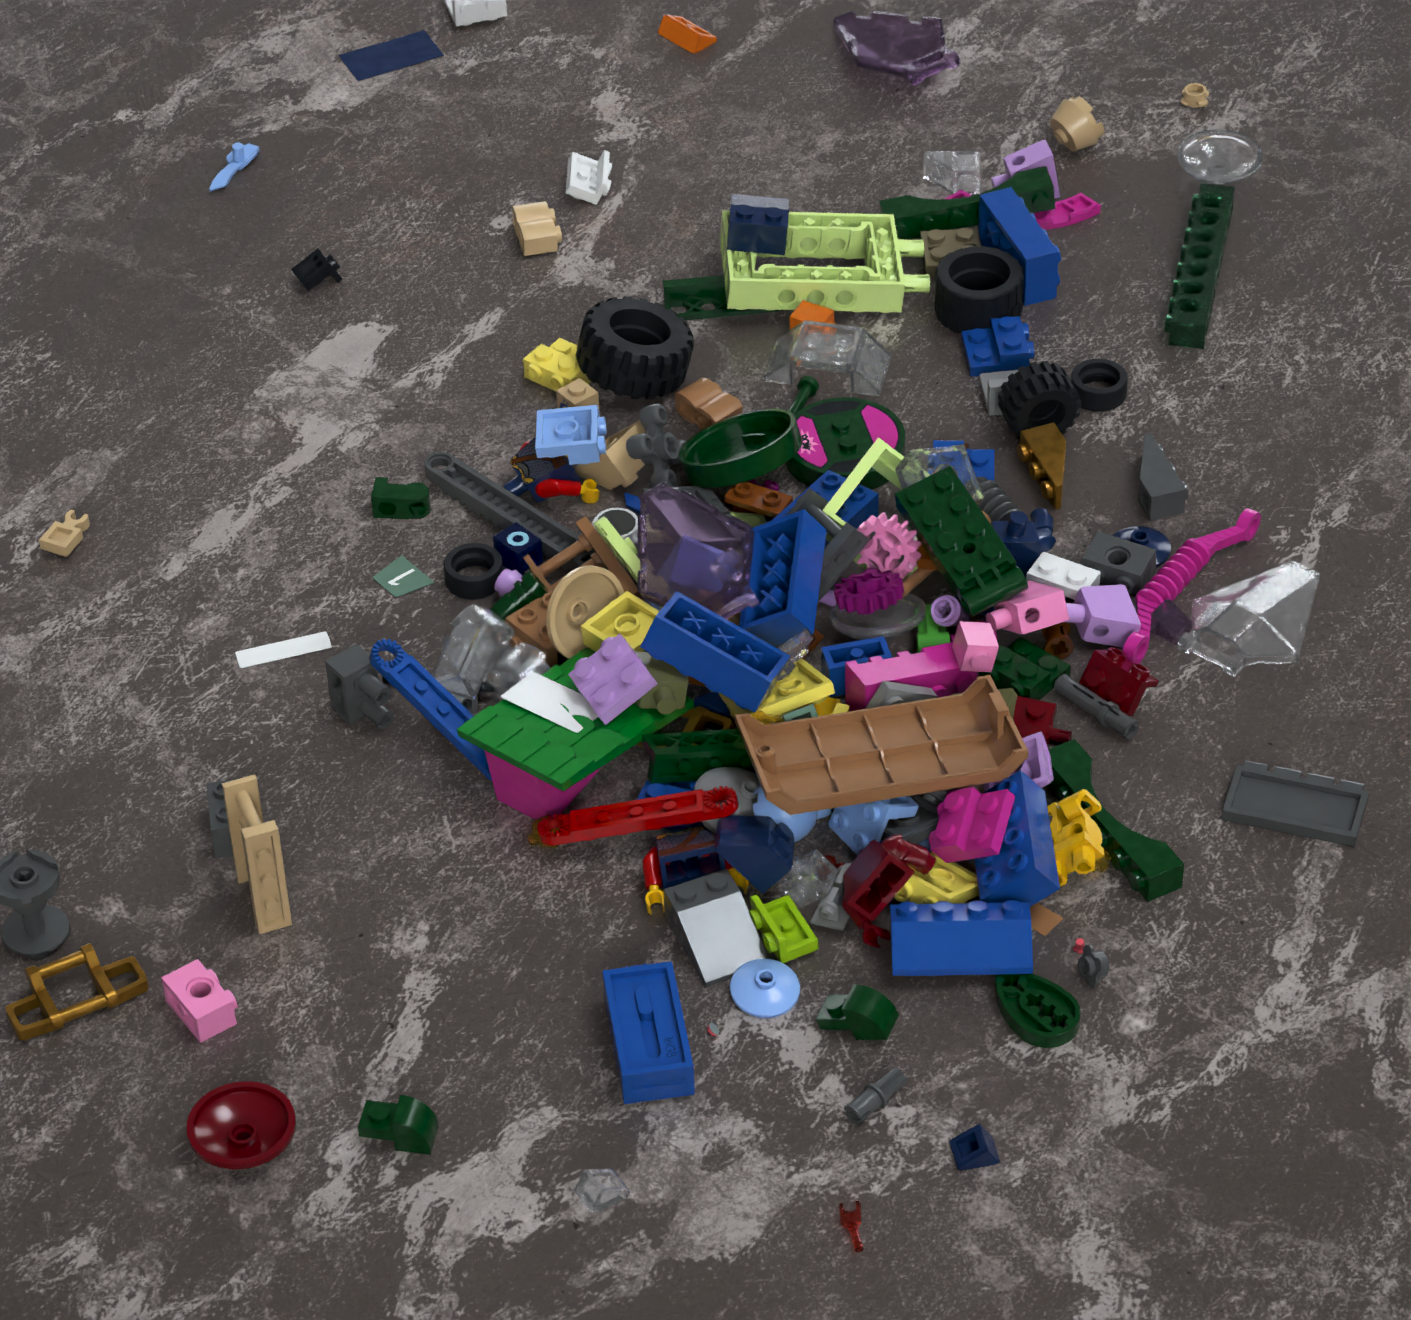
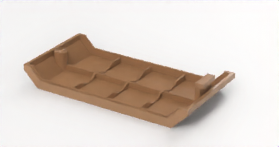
[735,675,1028,815]

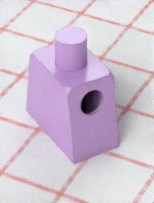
[991,139,1060,199]
[1065,584,1141,648]

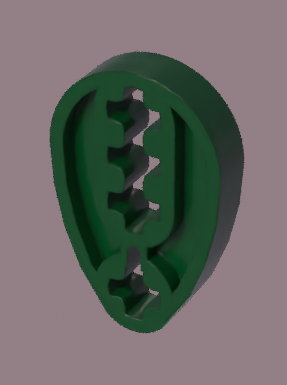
[995,974,1080,1048]

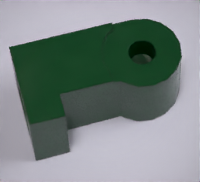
[371,477,431,519]

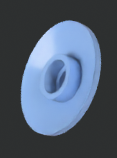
[730,959,800,1018]

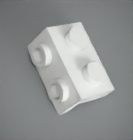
[566,150,612,205]
[1026,552,1101,600]

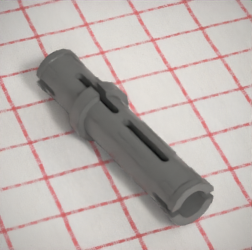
[1054,674,1139,739]

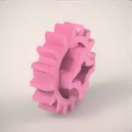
[857,512,922,579]

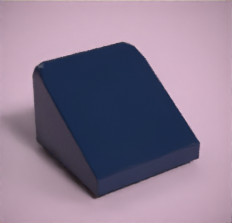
[694,692,730,730]
[949,1123,1000,1171]

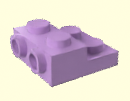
[568,633,658,725]

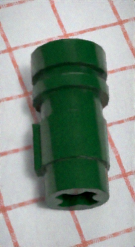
[484,570,549,633]

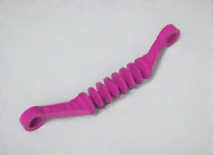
[1122,508,1261,664]

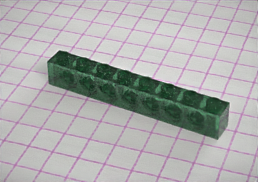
[1164,183,1235,349]

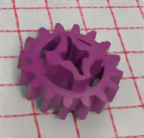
[834,568,905,615]

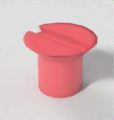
[1073,938,1085,954]

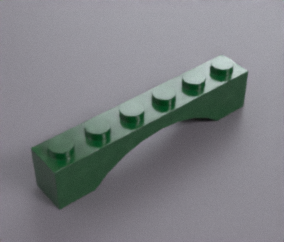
[879,166,1056,240]
[1046,739,1184,902]

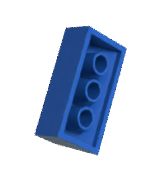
[890,900,1033,976]

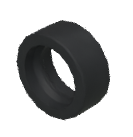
[1071,359,1128,411]
[443,543,503,600]

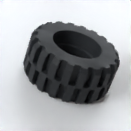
[576,297,694,400]

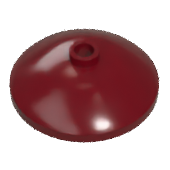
[186,1081,296,1170]

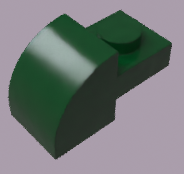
[816,984,899,1040]
[358,1095,439,1155]

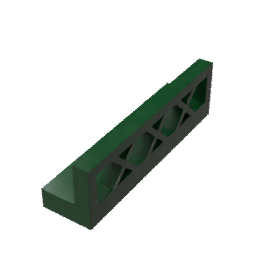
[663,275,783,321]
[641,729,756,784]

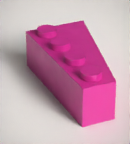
[845,642,977,712]

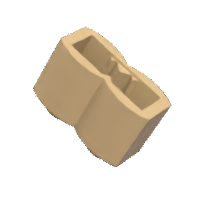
[512,201,562,256]

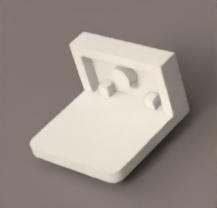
[443,0,507,26]

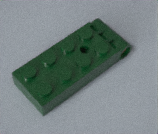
[894,466,1028,618]

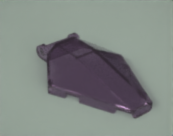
[834,10,960,85]
[638,482,760,619]

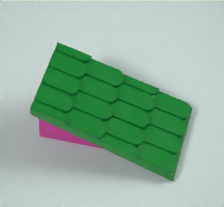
[456,648,694,822]

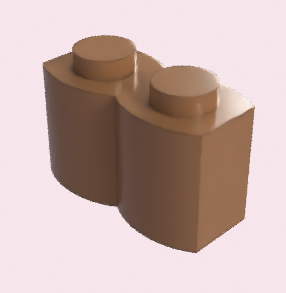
[675,377,743,430]

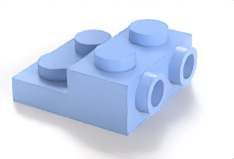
[535,405,607,465]

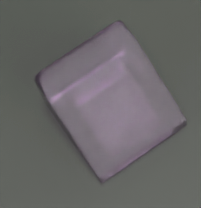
[1150,599,1194,645]

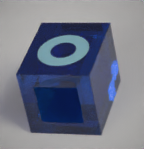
[493,522,543,576]

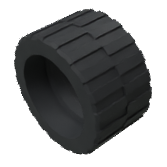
[935,246,1024,334]

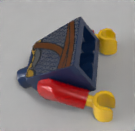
[503,437,600,503]
[642,826,749,915]

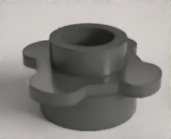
[1078,945,1109,987]

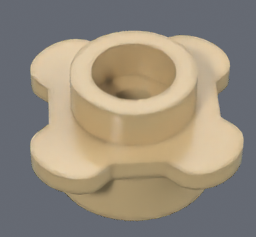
[1181,83,1209,108]

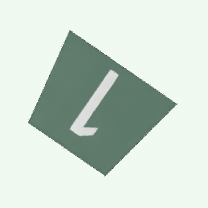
[372,555,435,598]

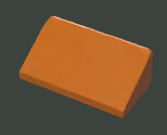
[658,15,717,54]

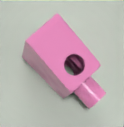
[986,581,1069,634]

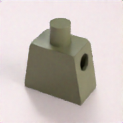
[635,652,688,714]

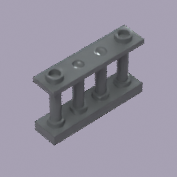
[731,488,870,602]

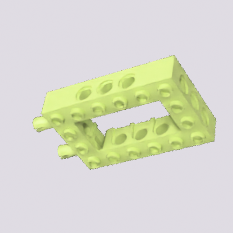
[719,210,930,313]

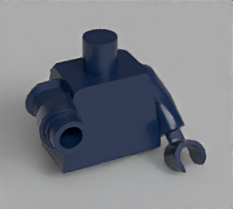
[990,508,1056,578]

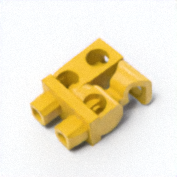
[1047,789,1104,887]

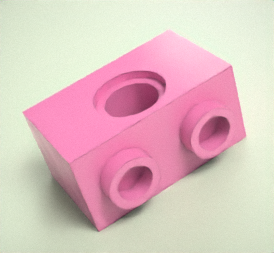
[161,959,238,1043]

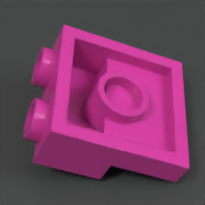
[929,787,1015,863]

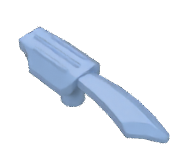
[209,143,260,192]

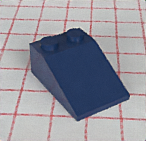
[727,194,789,255]

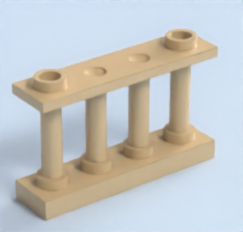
[222,774,292,934]

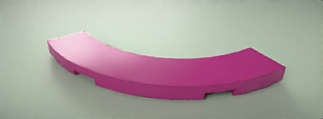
[945,190,1101,230]

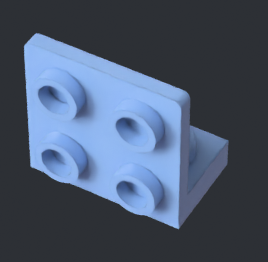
[828,796,919,856]

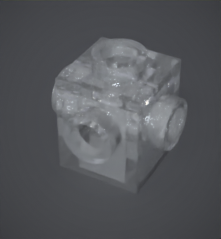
[778,849,840,908]

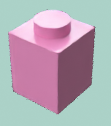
[952,621,999,672]

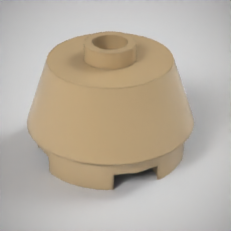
[1050,96,1105,151]

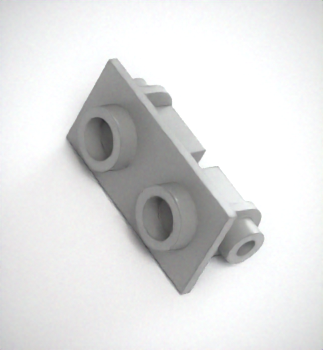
[811,863,851,931]

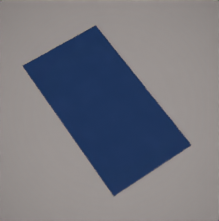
[339,30,444,81]

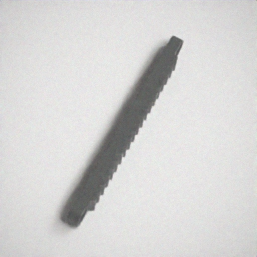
[424,452,645,595]

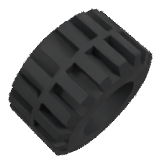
[998,361,1082,439]

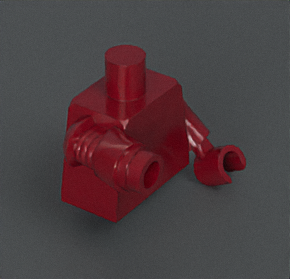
[842,834,936,948]

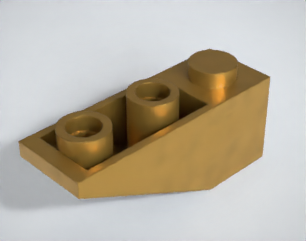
[1017,423,1066,510]

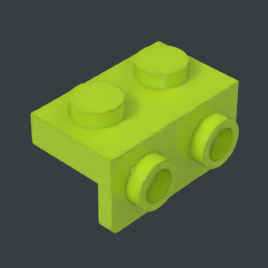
[749,894,819,963]

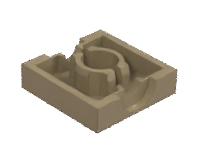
[920,228,981,277]

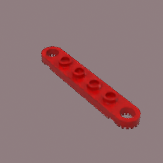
[537,786,739,846]

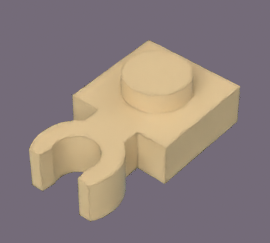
[39,509,90,557]

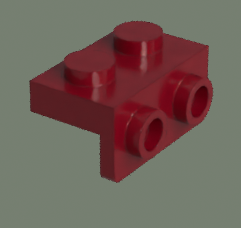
[1079,647,1159,716]

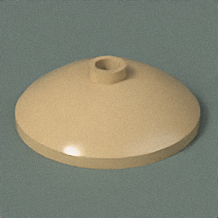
[546,565,624,659]

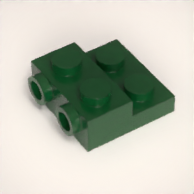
[979,637,1071,700]

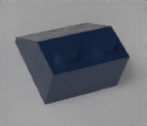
[714,815,795,894]

